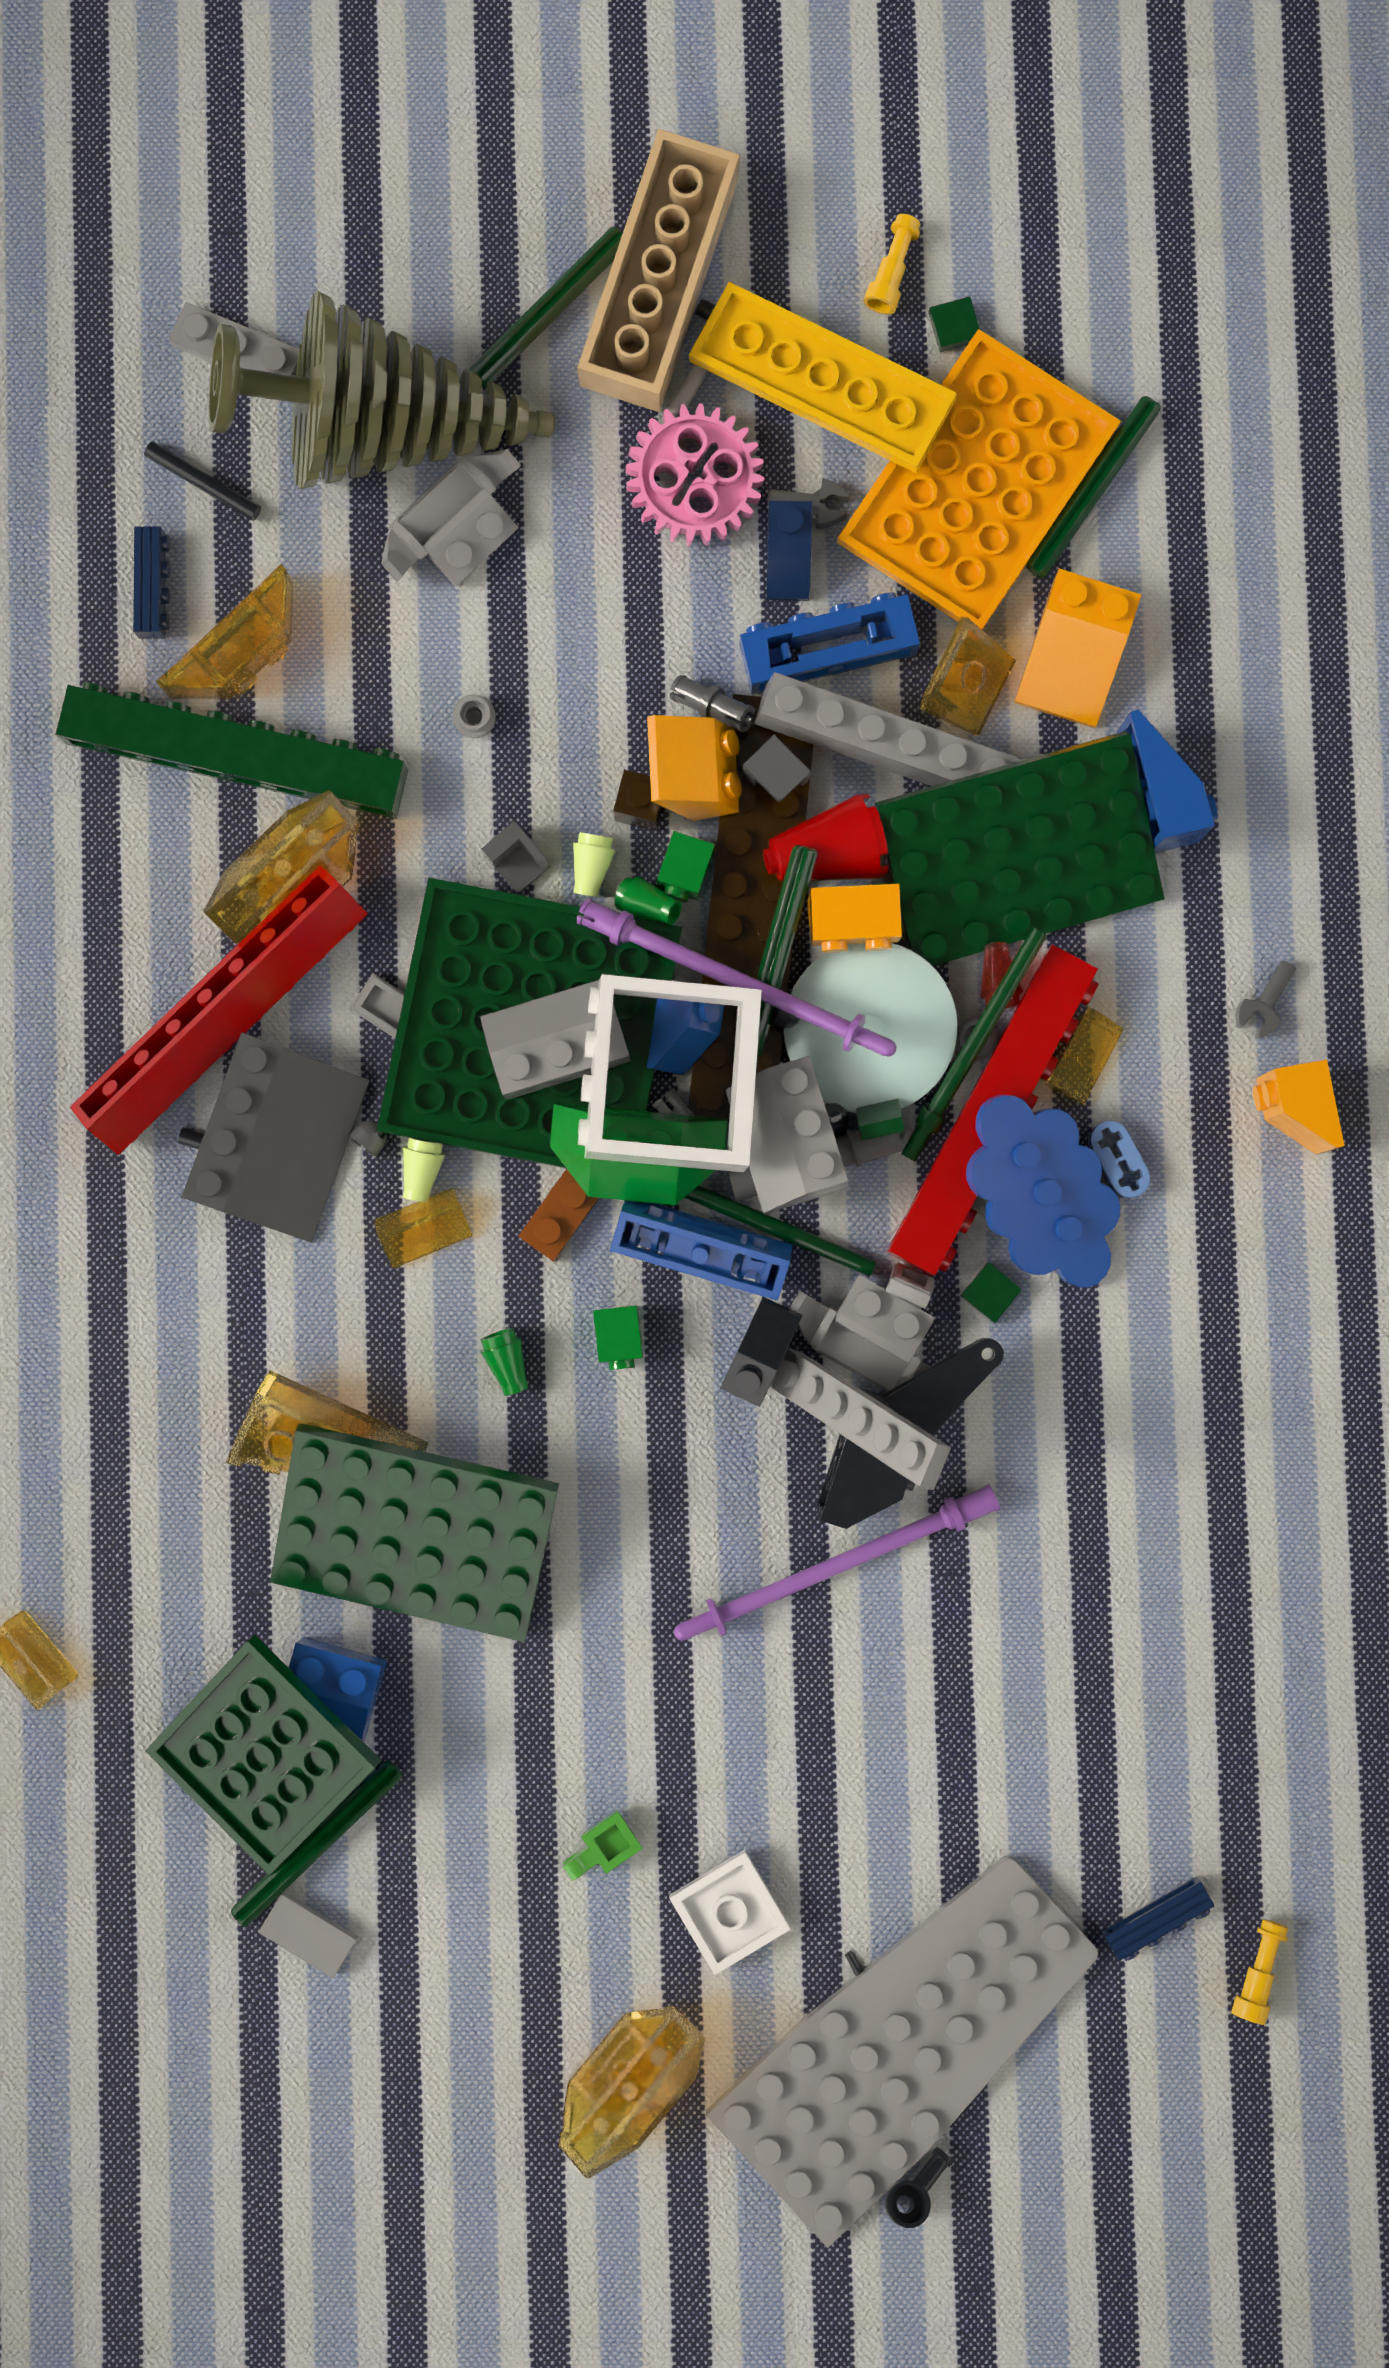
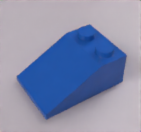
[1116,710,1218,853]
[289,1637,387,1742]

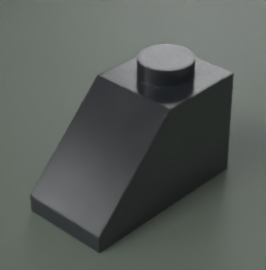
[720,1297,802,1407]

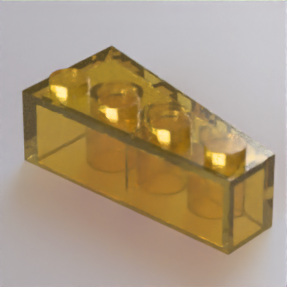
[225,1370,429,1475]

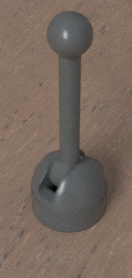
[349,1120,387,1158]

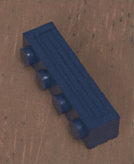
[133,526,170,639]
[1102,1877,1215,1961]

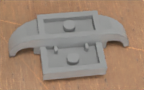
[382,449,521,586]
[789,1274,935,1391]

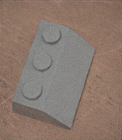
[480,980,631,1100]
[725,1056,848,1214]

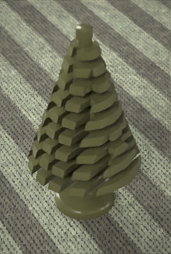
[208,291,556,489]

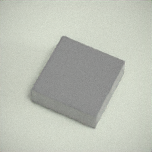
[885,1263,935,1309]

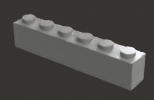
[754,672,1020,786]

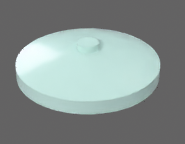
[784,943,958,1113]

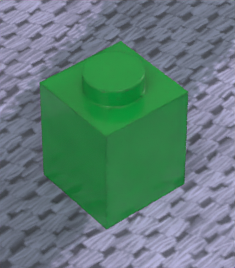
[657,831,715,903]
[593,1305,643,1370]

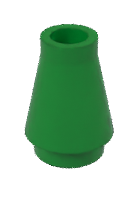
[614,876,682,925]
[480,1328,528,1396]

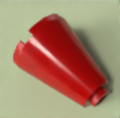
[763,793,888,881]

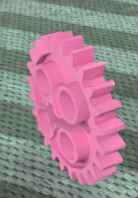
[625,403,765,547]

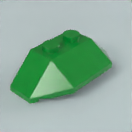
[550,1103,728,1205]

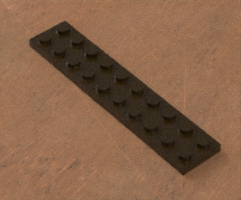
[688,694,814,1124]

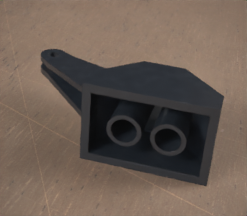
[815,1338,1004,1529]

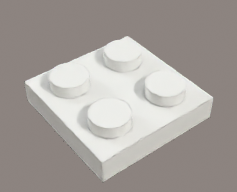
[669,1849,791,1975]

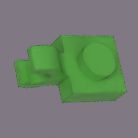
[563,1809,643,1881]

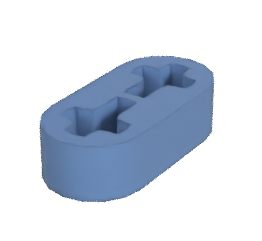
[1088,1121,1150,1199]

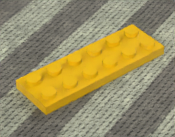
[689,282,957,473]

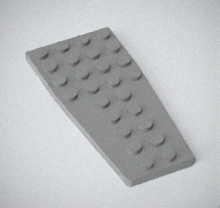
[706,1856,1098,2248]

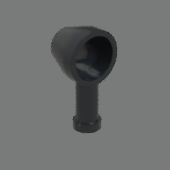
[885,2147,953,2228]

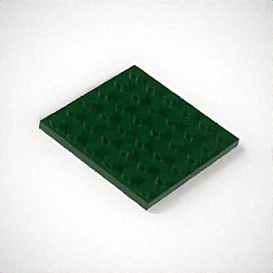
[376,877,682,1169]

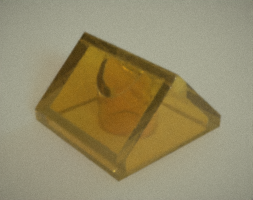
[919,617,1016,736]

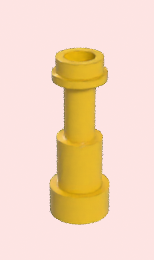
[863,214,921,315]
[1231,1919,1289,2025]

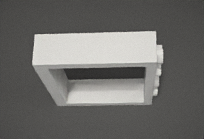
[578,974,762,1172]

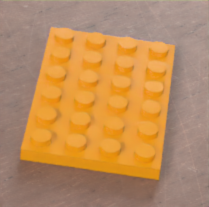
[837,329,1121,635]

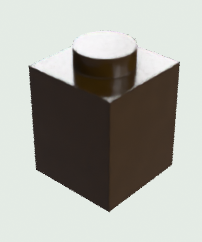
[613,769,662,832]

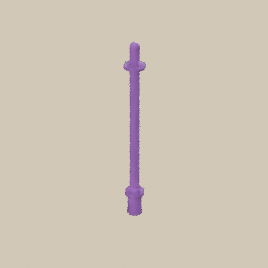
[577,898,896,1057]
[674,1484,1000,1641]

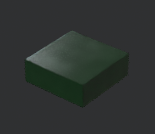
[928,296,980,353]
[856,1098,905,1140]
[960,1262,1022,1323]

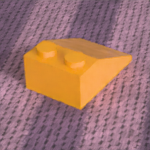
[1014,568,1142,729]

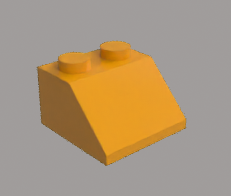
[647,715,742,821]
[807,884,902,953]
[1253,1059,1345,1154]

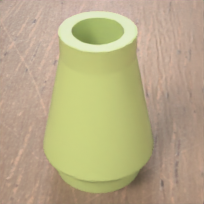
[573,832,615,897]
[403,1137,446,1202]

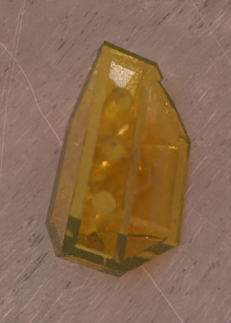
[156,564,293,699]
[203,791,360,943]
[558,2006,705,2179]

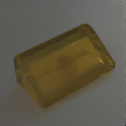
[1046,1007,1124,1105]
[374,1188,473,1269]
[0,1610,78,1711]

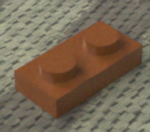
[518,1169,600,1262]

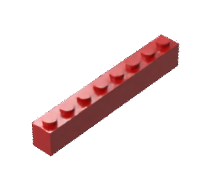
[70,865,368,1156]
[886,944,1099,1277]

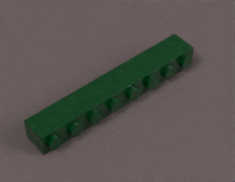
[55,682,408,819]

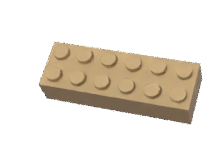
[577,129,740,412]

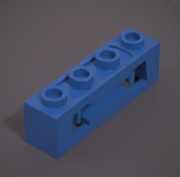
[739,592,920,695]
[609,1200,793,1301]

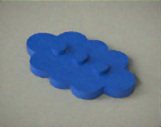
[966,1095,1120,1287]

